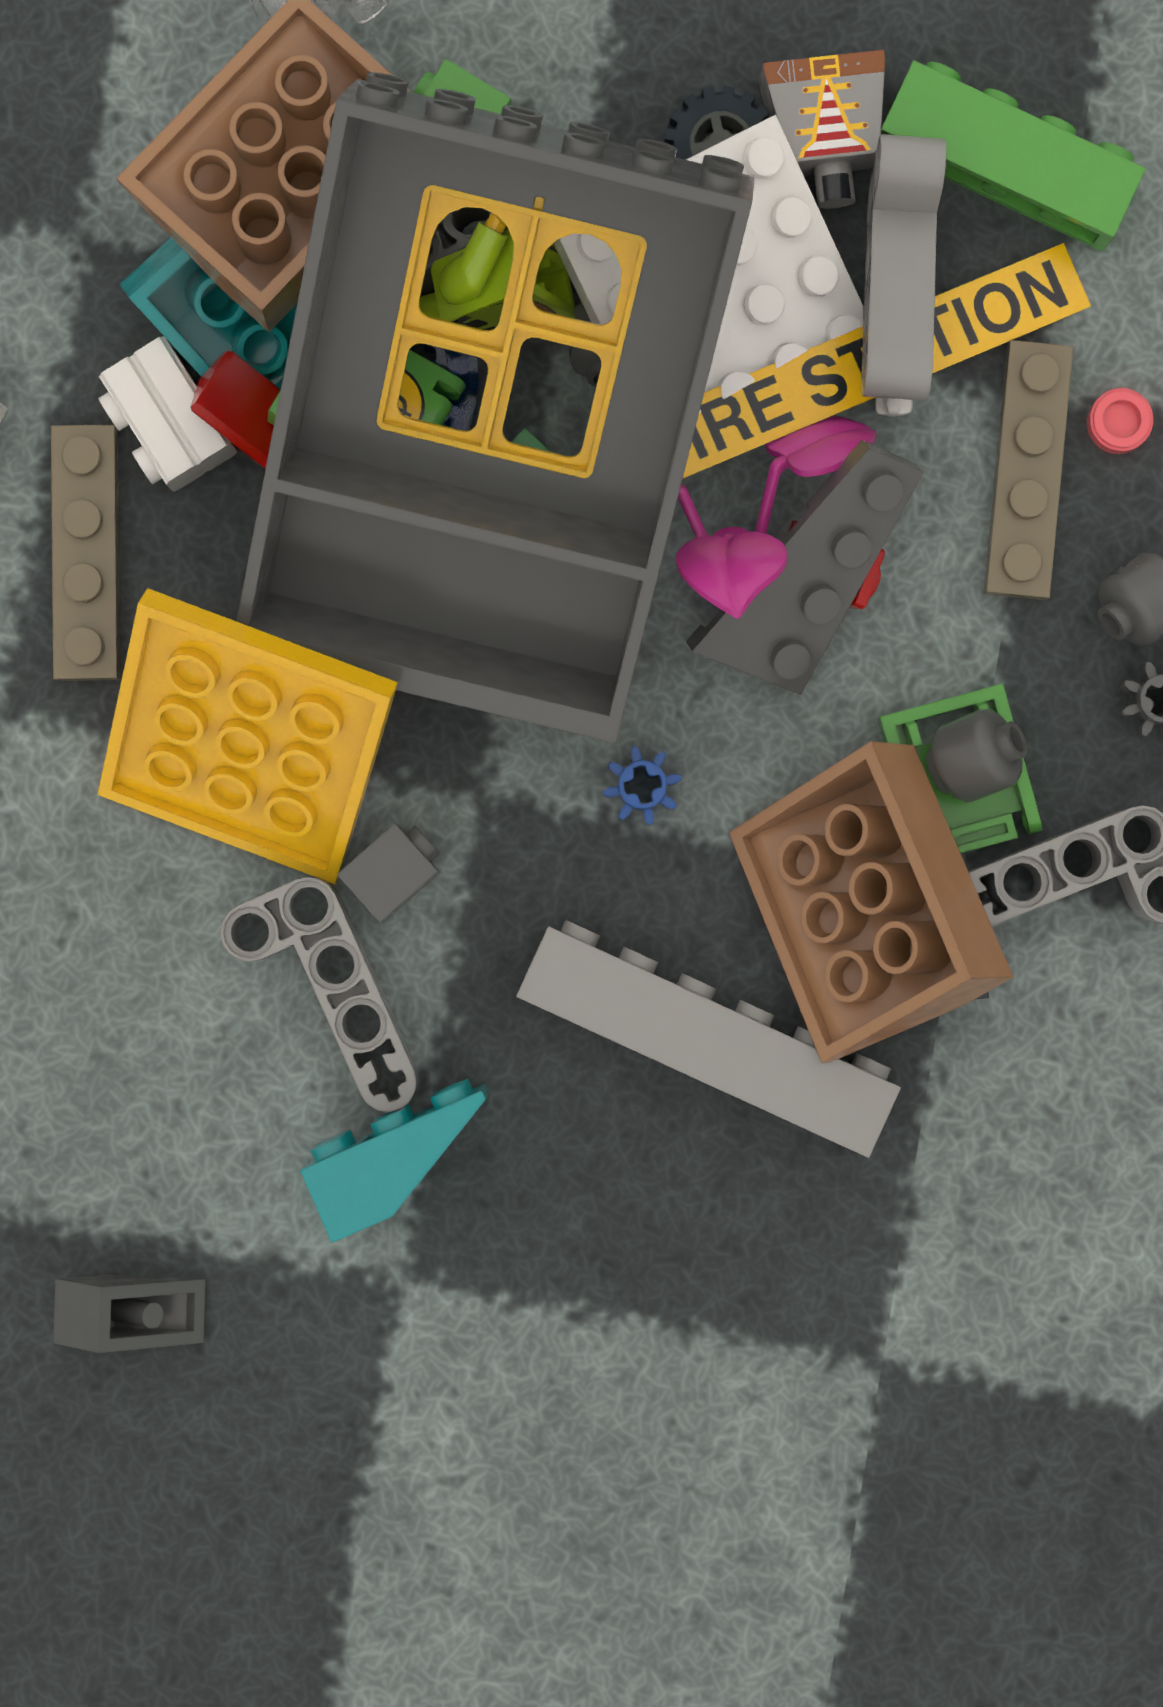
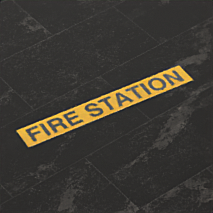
[683,243,1091,478]

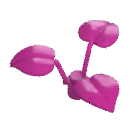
[676,415,877,619]

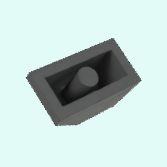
[53,1275,206,1353]

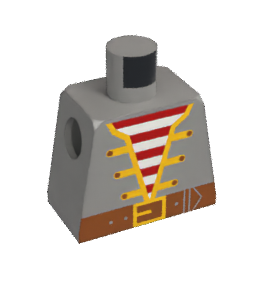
[759,50,885,209]

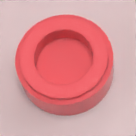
[1087,388,1153,454]

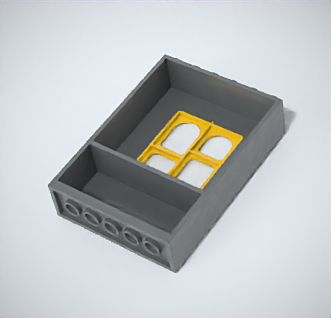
[236,72,755,743]

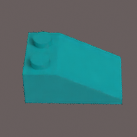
[119,237,297,390]

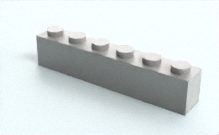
[516,920,901,1158]

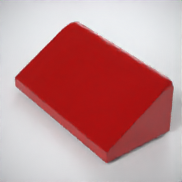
[190,350,281,469]

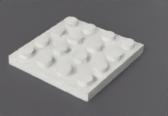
[554,115,864,413]

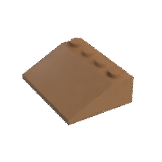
[116,0,411,332]
[729,741,1014,1063]

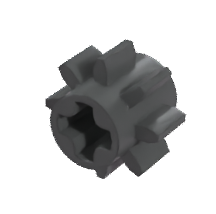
[1117,662,1163,738]

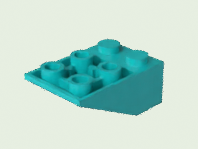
[300,1078,490,1243]

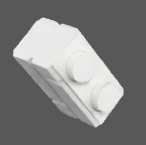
[98,336,238,492]

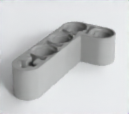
[861,134,946,401]
[968,805,1163,926]
[220,877,420,1112]

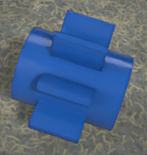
[603,746,682,826]

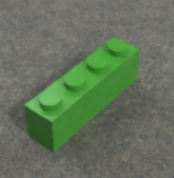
[881,60,1146,252]

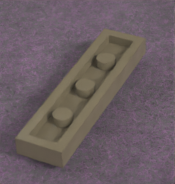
[983,340,1074,600]
[51,425,120,681]

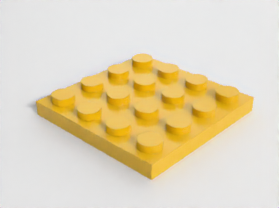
[97,588,398,884]

